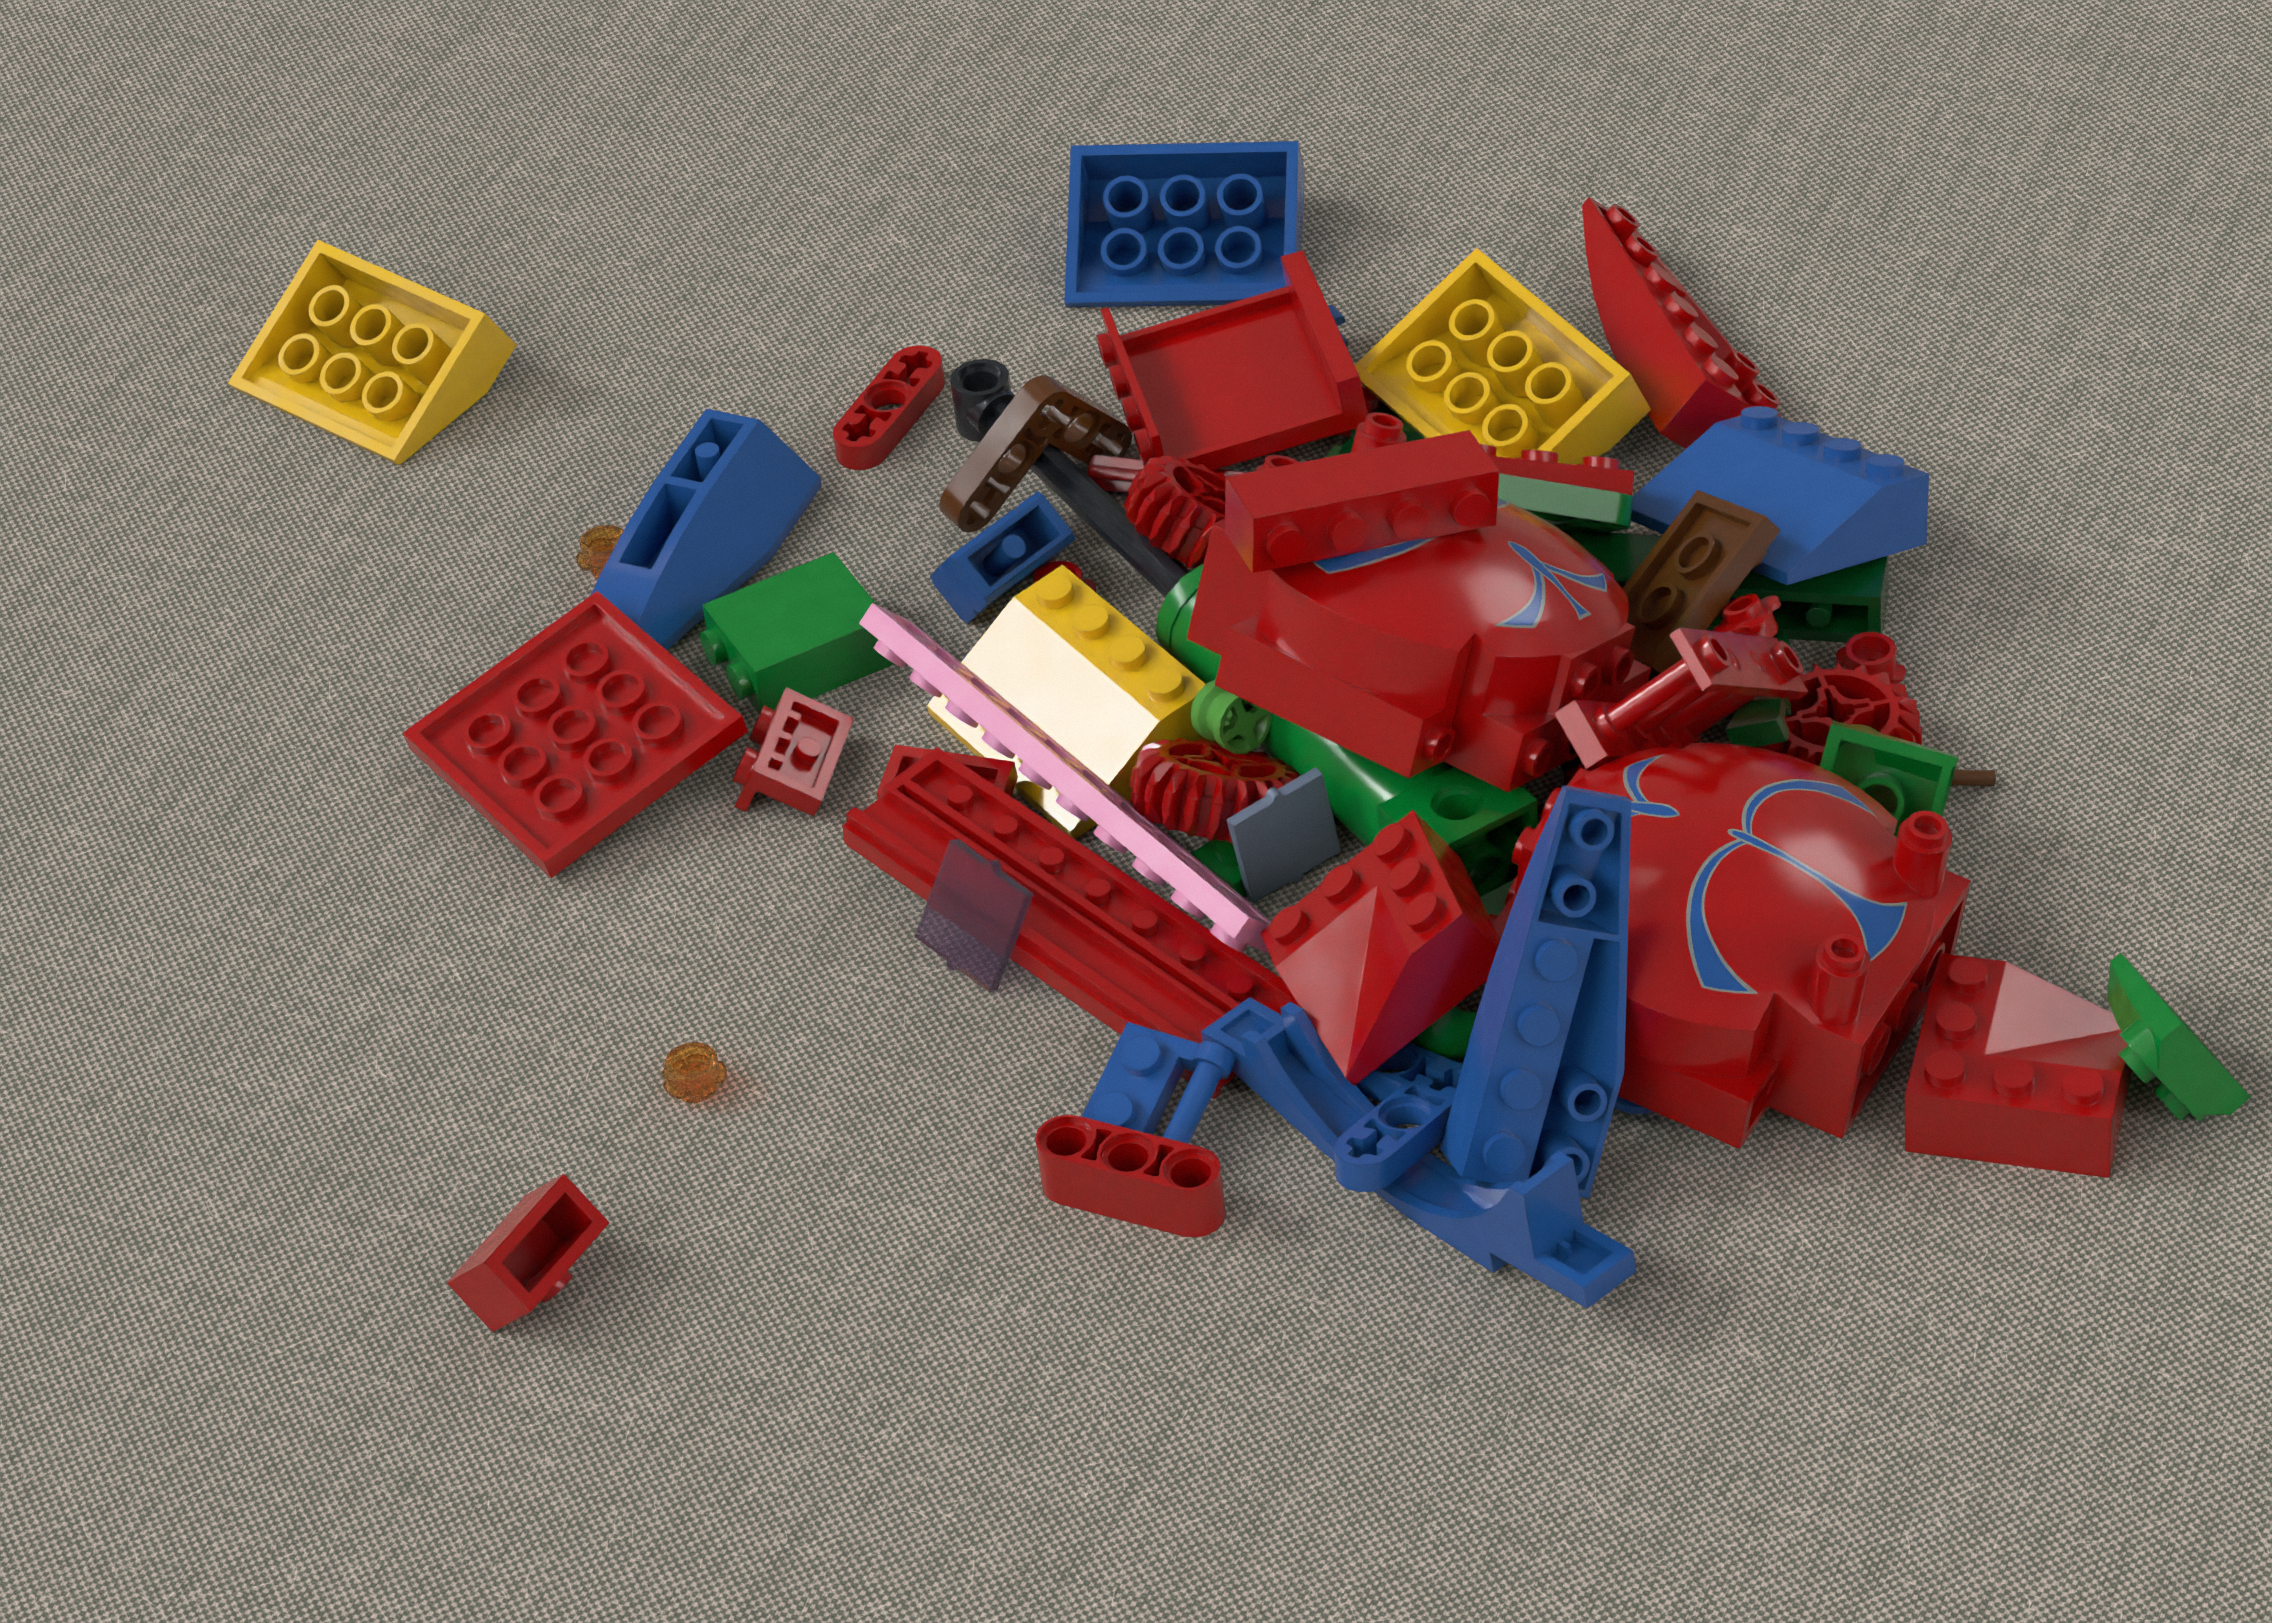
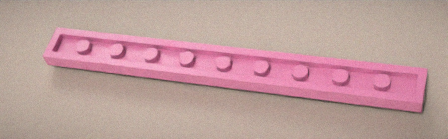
[859,603,1272,954]

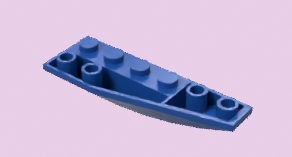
[590,409,822,650]
[1440,785,1631,1199]

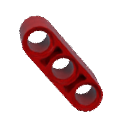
[1035,1115,1226,1238]

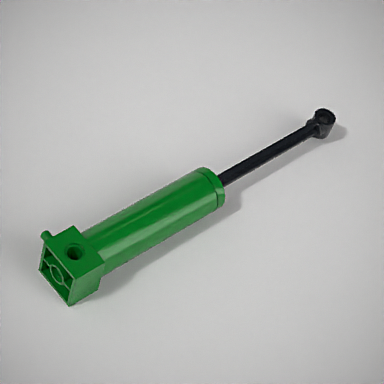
[950,359,1539,897]

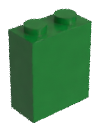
[700,552,895,714]

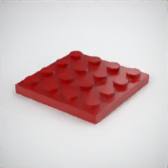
[403,591,748,878]

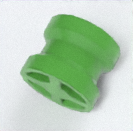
[1190,679,1272,754]

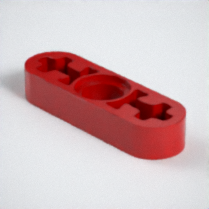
[832,345,945,470]

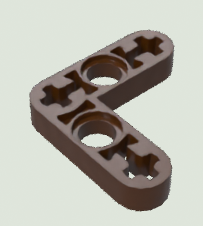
[939,375,1132,533]

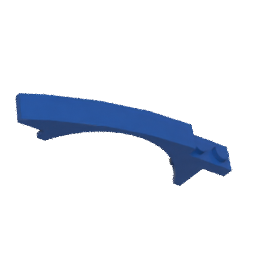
[1201,997,1637,1309]

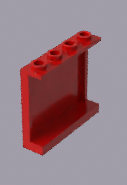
[1096,250,1368,471]

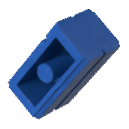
[930,491,1075,624]

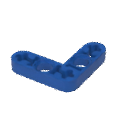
[1334,1043,1463,1192]

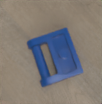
[1081,1022,1236,1144]

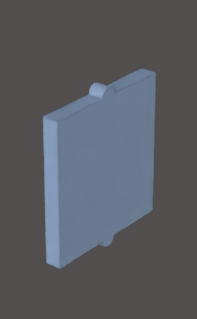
[1227,767,1341,903]

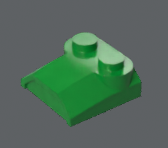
[1820,720,1959,837]
[2107,952,2251,1122]

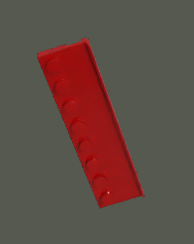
[842,747,1300,1099]

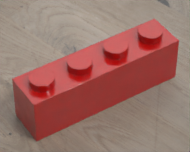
[1225,430,1499,573]

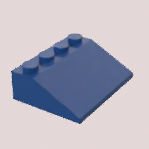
[1064,141,1305,308]
[1631,406,1929,585]

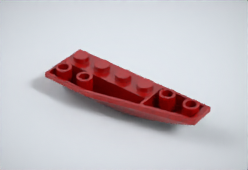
[1582,197,1781,449]

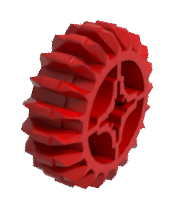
[1123,456,1226,569]
[1755,661,1922,767]
[1130,738,1299,844]

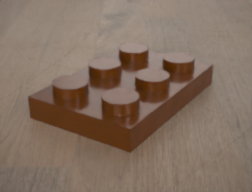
[1623,490,1781,676]

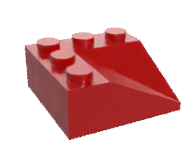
[1260,810,1500,1086]
[1905,953,2132,1178]

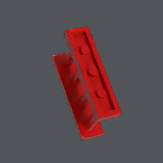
[1554,628,1809,770]

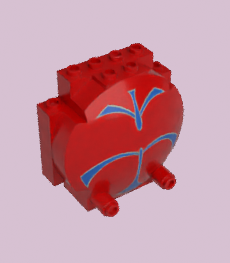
[1186,413,1651,792]
[1484,743,1971,1149]

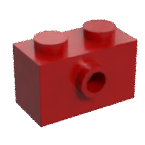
[447,1174,610,1332]

